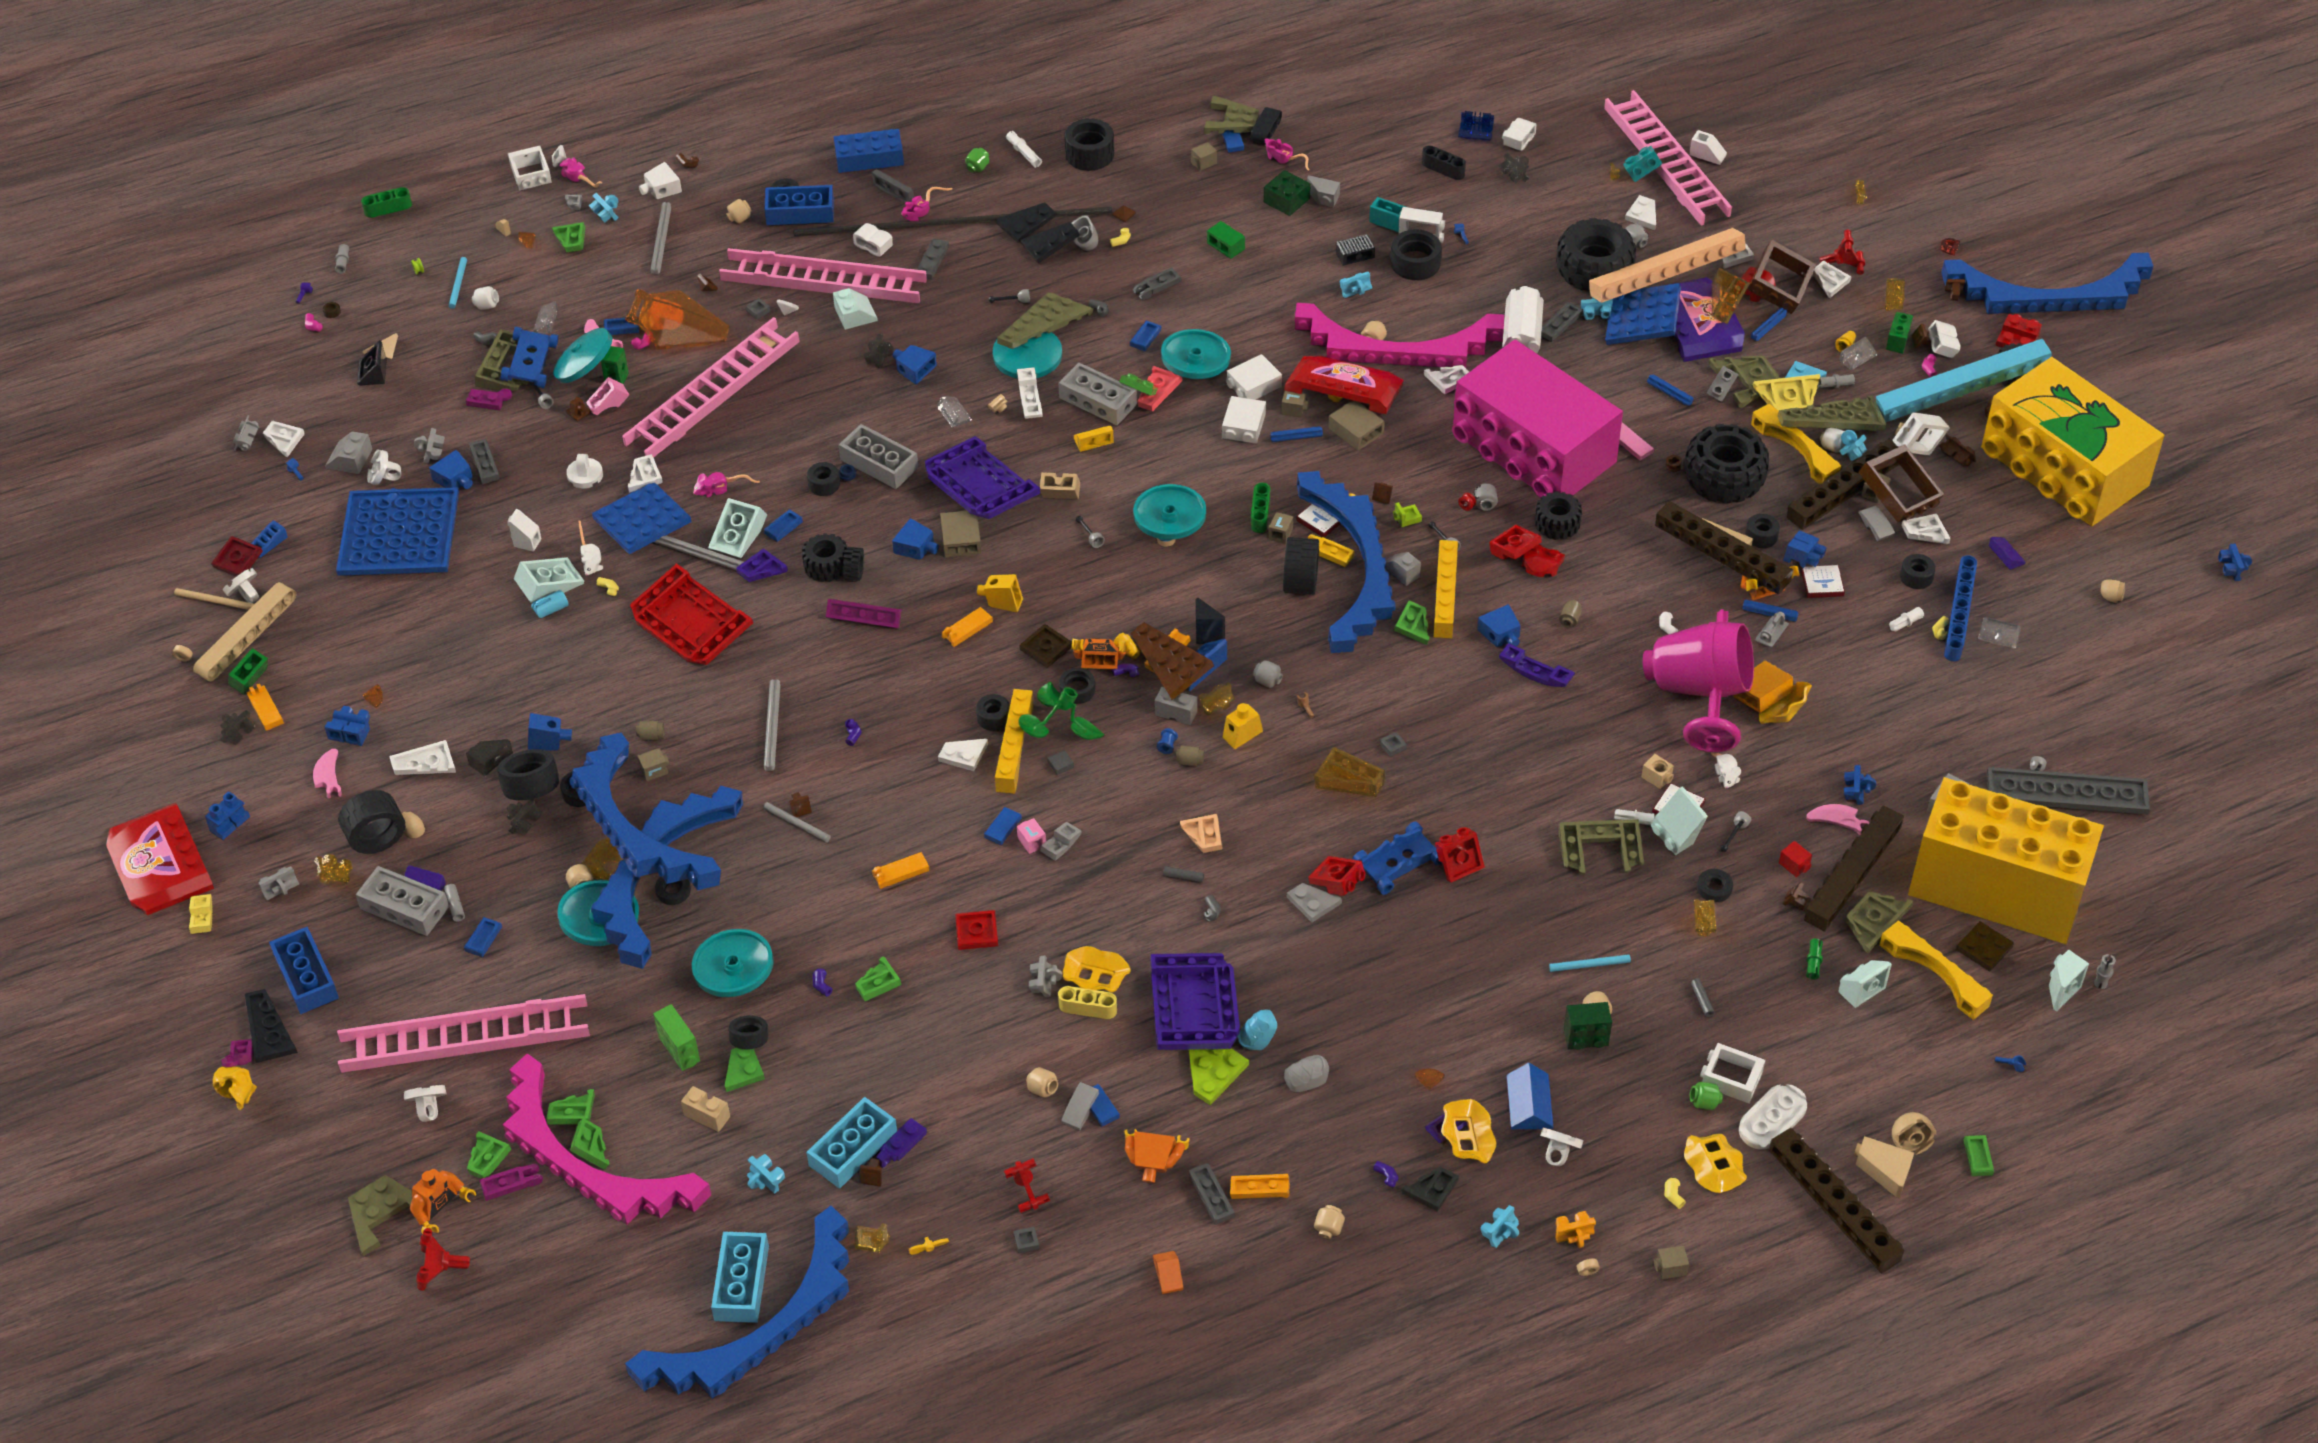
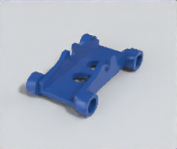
[500,326,559,389]
[1352,821,1442,895]

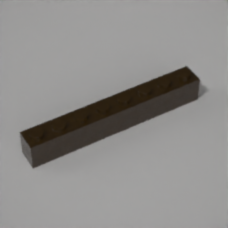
[1803,805,1904,932]

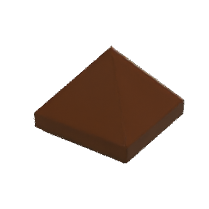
[1112,205,1136,222]
[697,274,718,291]

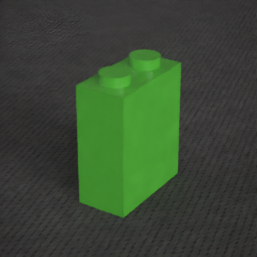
[653,1004,700,1071]

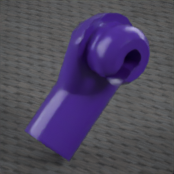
[1111,663,1140,677]
[845,719,862,746]
[812,969,833,997]
[1373,1161,1399,1187]

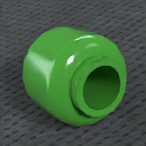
[965,148,990,173]
[1690,1082,1723,1110]

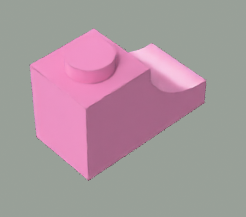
[586,377,629,415]

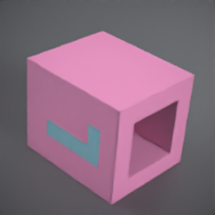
[1017,818,1046,854]

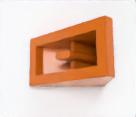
[1153,1251,1183,1294]

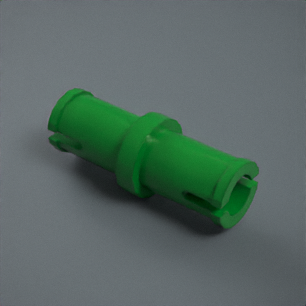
[1806,938,1823,980]

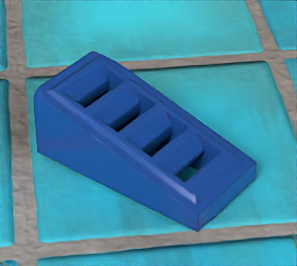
[251,520,288,558]

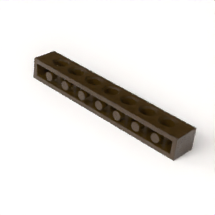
[1787,438,1899,530]
[1655,501,1793,595]
[1769,1128,1904,1274]

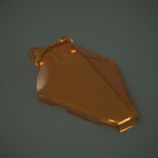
[625,289,730,350]

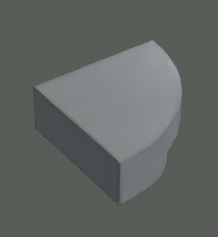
[565,195,583,210]

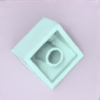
[833,288,878,330]
[2049,950,2089,1011]
[1838,960,1892,1008]

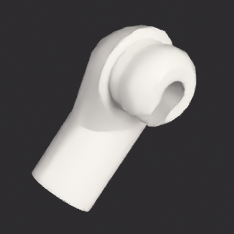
[1659,612,1678,634]

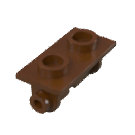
[1939,434,1976,467]

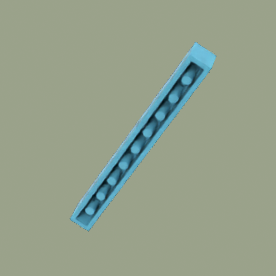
[1876,338,2052,422]

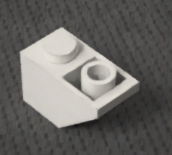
[1689,130,1727,165]
[508,509,541,552]

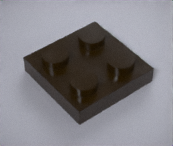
[1019,624,1072,668]
[1956,921,2014,972]

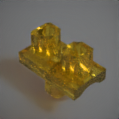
[1885,278,1905,311]
[1198,682,1235,716]
[314,853,353,884]
[1693,899,1716,936]

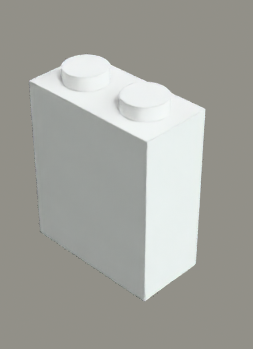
[1226,354,1282,400]
[1222,396,1266,444]

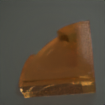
[518,232,536,249]
[363,684,383,708]
[1415,1069,1445,1090]

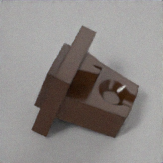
[1945,279,1965,301]
[1911,324,1932,348]
[566,397,591,422]
[1372,482,1393,504]
[789,792,812,817]
[1782,882,1811,910]
[860,1158,882,1187]

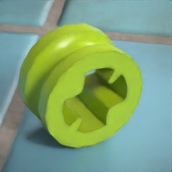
[411,258,424,275]

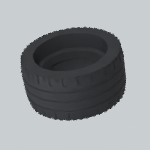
[1390,229,1442,280]
[497,749,559,801]

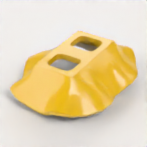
[1759,682,1812,724]
[1063,946,1131,992]
[1441,1099,1496,1163]
[1684,1134,1747,1193]

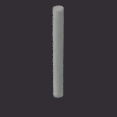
[764,802,831,842]

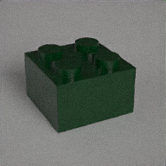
[1263,170,1311,216]
[1564,1002,1612,1050]

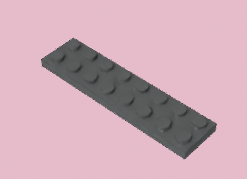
[1987,767,2150,814]

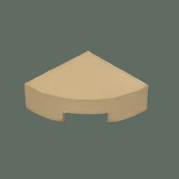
[496,219,511,236]

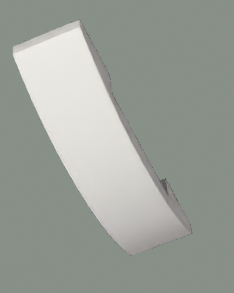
[1017,368,1043,419]

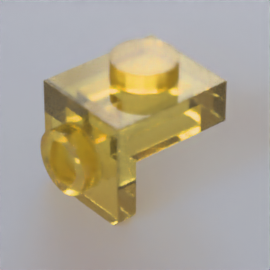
[855,1223,890,1253]

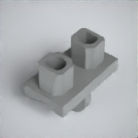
[1706,366,1738,402]
[414,428,445,464]
[258,866,299,900]
[1029,955,1063,997]

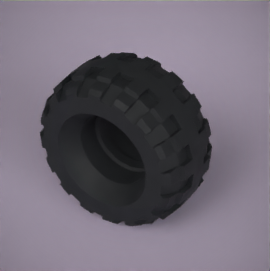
[1556,218,1636,292]
[1684,424,1770,503]

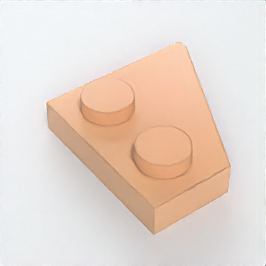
[1180,814,1223,853]

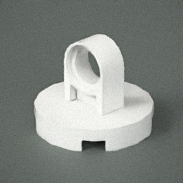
[367,450,401,485]
[567,454,603,489]
[223,568,259,603]
[404,1085,447,1122]
[1540,1128,1583,1167]

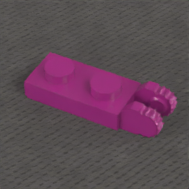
[479,1164,543,1201]

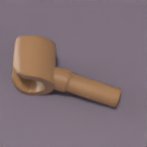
[1297,692,1314,718]

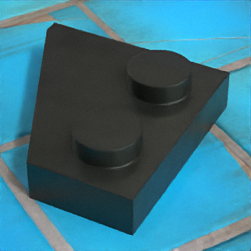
[1402,1167,1459,1212]

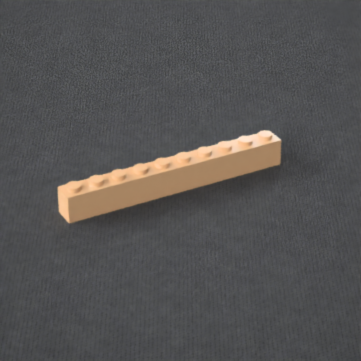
[1589,228,1746,303]

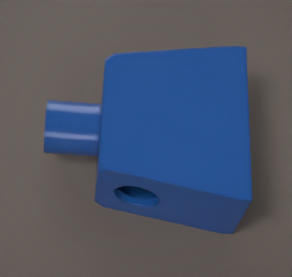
[893,345,937,385]
[429,450,473,489]
[892,518,939,560]
[1477,604,1521,647]
[528,713,572,751]

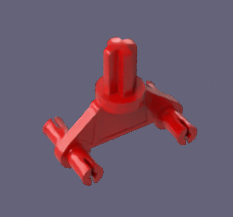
[1820,230,1865,275]
[1004,1158,1050,1213]
[416,1228,470,1291]

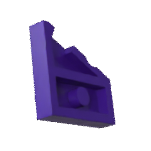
[736,548,788,582]

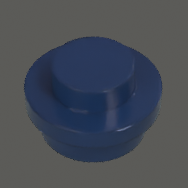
[839,464,857,481]

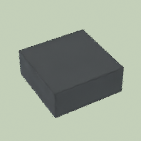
[746,298,771,319]
[1380,732,1407,757]
[1047,750,1074,775]
[1014,1227,1039,1254]

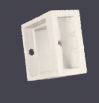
[508,146,552,190]
[1399,207,1445,243]
[1892,412,1950,455]
[1700,1043,1765,1104]

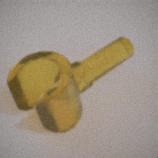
[1609,163,1620,180]

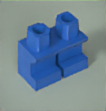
[1783,530,1827,568]
[325,706,370,746]
[205,792,250,840]

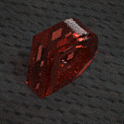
[1940,238,1960,256]

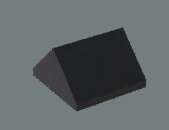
[357,340,387,386]
[1195,598,1225,644]

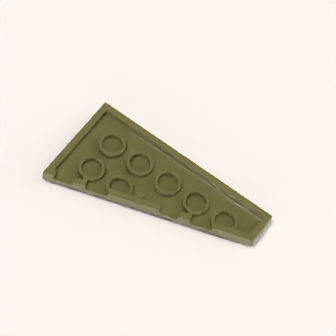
[997,292,1093,349]
[1777,395,1887,431]

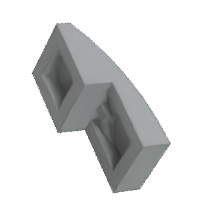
[1859,506,1895,541]
[1040,822,1082,861]
[1061,1082,1099,1130]

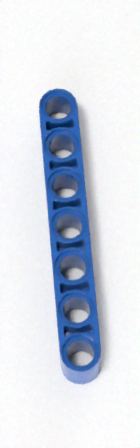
[1944,555,1977,661]

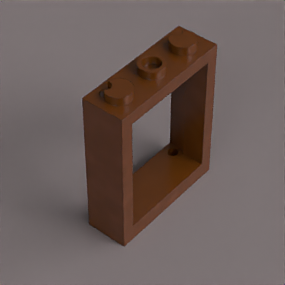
[1747,239,1816,314]
[1859,444,1944,523]

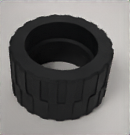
[1064,118,1115,171]
[1283,537,1319,595]
[338,790,406,854]

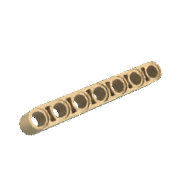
[193,582,296,682]

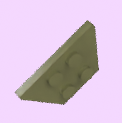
[1845,892,1913,953]

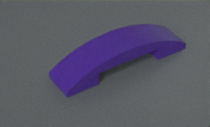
[1499,643,1575,687]

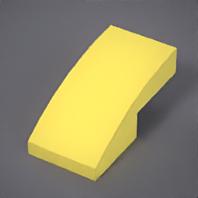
[189,894,212,934]

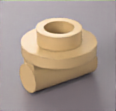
[988,394,1008,413]

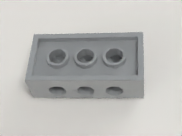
[1058,363,1137,425]
[355,866,449,936]

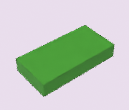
[1963,1135,1994,1176]

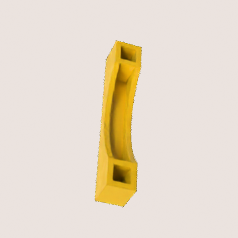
[1751,404,1841,484]
[1434,540,1458,639]
[995,689,1034,794]
[1880,920,1993,1020]

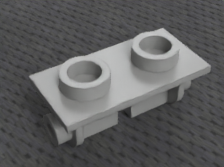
[233,415,259,451]
[1755,612,1789,648]

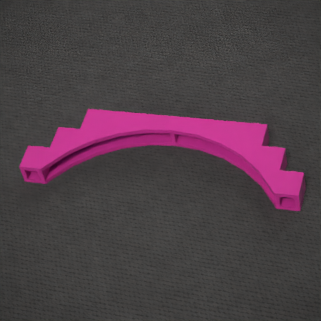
[1295,303,1504,368]
[503,1054,711,1225]

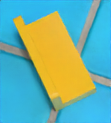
[1074,426,1114,452]

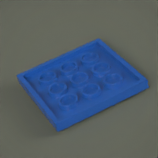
[1605,283,1681,345]
[592,482,692,554]

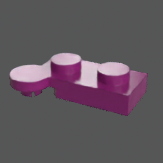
[466,389,512,410]
[221,1039,253,1067]

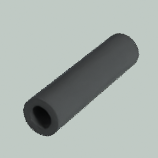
[1163,866,1204,883]
[1691,978,1715,1017]

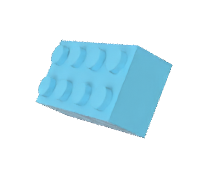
[806,1097,897,1189]
[711,1232,769,1323]

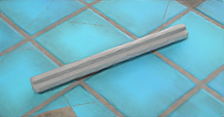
[651,202,671,275]
[654,535,744,570]
[764,679,780,771]

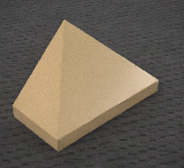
[363,333,398,359]

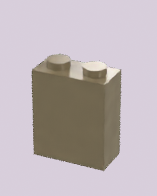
[1329,400,1384,451]
[940,511,981,558]

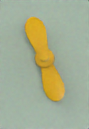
[909,1237,949,1255]

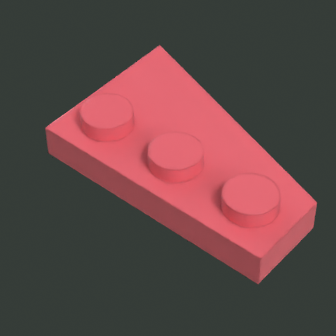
[1138,366,1183,411]

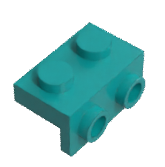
[1623,146,1662,182]

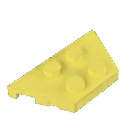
[1752,374,1820,411]

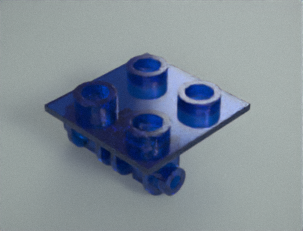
[1458,111,1494,141]

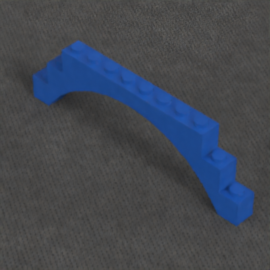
[1941,252,2153,314]
[1297,471,1395,653]
[570,733,721,890]
[591,785,743,969]
[625,1206,849,1399]

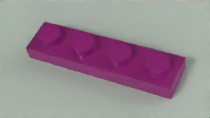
[826,599,902,628]

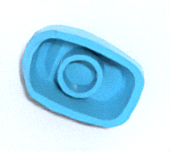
[1238,1010,1277,1050]

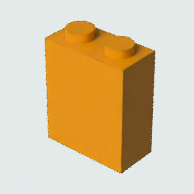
[1733,661,1793,713]

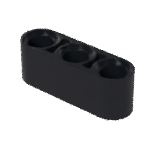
[1250,107,1282,145]
[1422,146,1466,180]

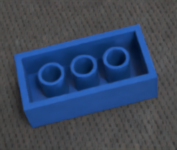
[834,129,904,173]
[765,185,834,225]
[269,926,339,1014]

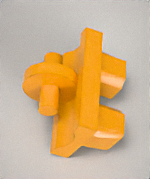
[1555,1211,1596,1248]

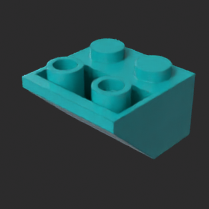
[1369,197,1408,232]

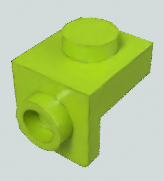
[1393,502,1422,527]

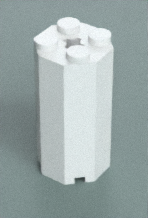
[1502,286,1544,354]

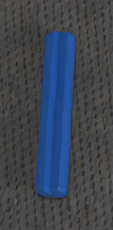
[1751,308,1787,341]
[1647,375,1694,406]
[1270,426,1323,442]
[1743,599,1798,622]

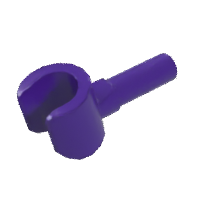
[296,282,313,304]

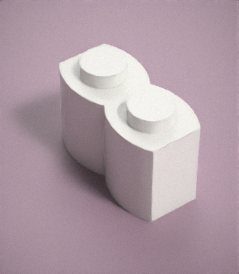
[1502,118,1536,151]
[853,223,893,257]
[1928,320,1960,358]

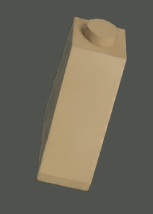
[1854,1136,1914,1198]

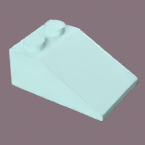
[708,498,767,558]
[514,557,584,603]
[1651,786,1708,855]

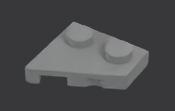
[1287,883,1342,922]

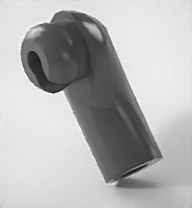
[1089,299,1109,317]
[473,331,498,346]
[1204,895,1221,921]

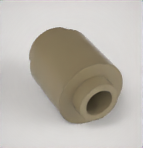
[1559,600,1582,628]
[636,721,665,740]
[1176,745,1204,767]

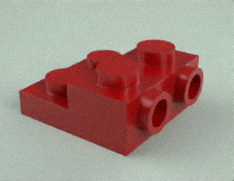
[1995,314,2042,348]
[1489,525,1542,560]
[1435,827,1485,883]
[1308,856,1365,896]

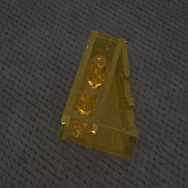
[1712,268,1750,324]
[1314,747,1386,797]

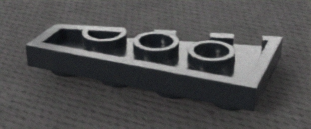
[245,989,298,1063]

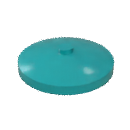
[553,328,613,383]
[1161,329,1231,379]
[993,332,1062,379]
[1133,484,1206,540]
[558,880,639,946]
[692,929,774,997]

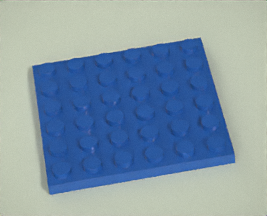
[336,487,459,576]

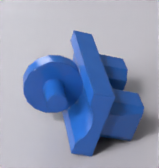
[2218,543,2252,581]
[1844,765,1876,805]

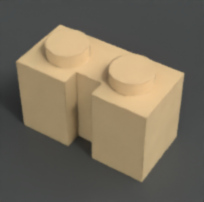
[1040,473,1080,499]
[681,1086,730,1132]

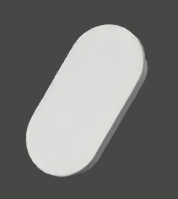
[1739,1084,1807,1149]

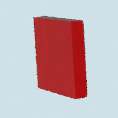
[955,910,998,950]

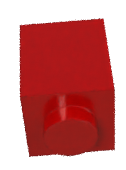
[1779,841,1812,877]

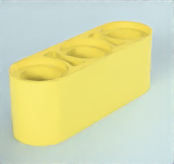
[1058,986,1117,1019]

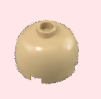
[1892,1112,1936,1155]

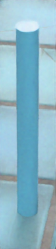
[449,257,467,309]
[1549,955,1631,972]

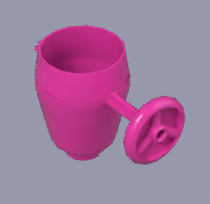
[1643,609,1754,753]

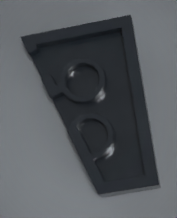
[996,202,1056,243]
[1021,222,1080,264]

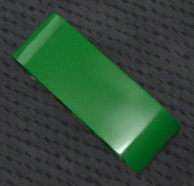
[361,187,412,218]
[1251,483,1270,533]

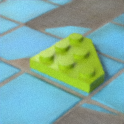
[1188,1048,1249,1105]

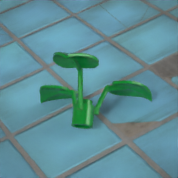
[1018,682,1105,740]

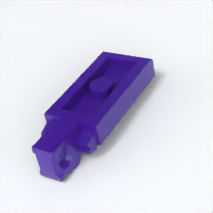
[876,1118,927,1168]

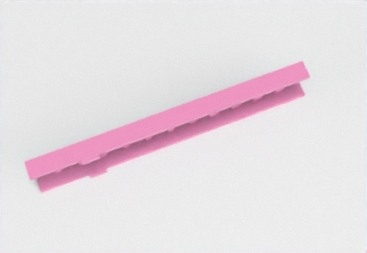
[1604,90,1732,226]
[719,248,927,303]
[622,317,800,458]
[337,994,590,1073]

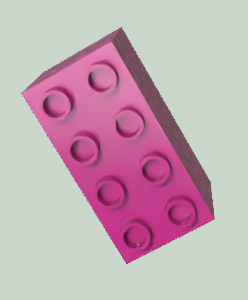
[1452,339,1623,497]

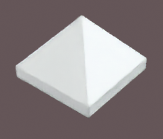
[552,145,567,167]
[777,299,799,316]

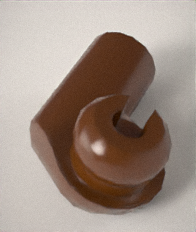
[676,153,699,168]

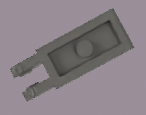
[1133,268,1182,300]

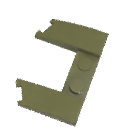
[475,329,536,391]
[1558,819,1644,875]

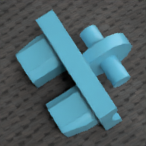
[589,193,619,223]
[1340,272,1372,298]
[1581,297,1613,320]
[1840,430,1867,461]
[747,1154,785,1194]
[1480,1205,1519,1248]

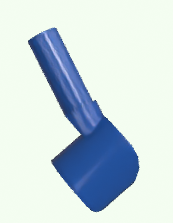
[1454,224,1469,244]
[286,458,304,481]
[1995,1055,2027,1072]

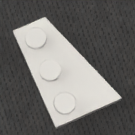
[389,740,456,775]

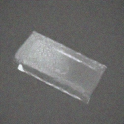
[533,301,558,333]
[1839,337,1877,370]
[937,396,972,427]
[1978,617,2021,648]

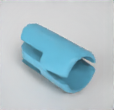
[531,590,568,618]

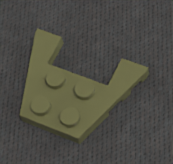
[1204,96,1259,134]
[1709,356,1780,408]
[348,1175,412,1256]

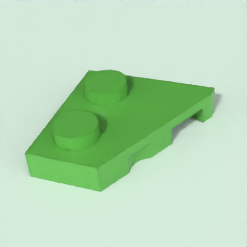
[552,222,586,252]
[1119,373,1158,396]
[1394,601,1429,645]
[855,956,901,1001]
[725,1048,765,1092]
[546,1089,595,1125]
[570,1118,609,1170]
[467,1131,512,1179]

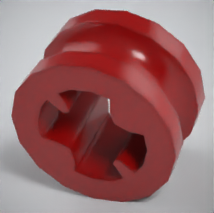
[1458,493,1476,511]

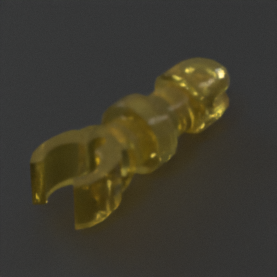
[1855,179,1867,204]

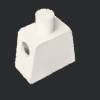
[639,162,682,199]

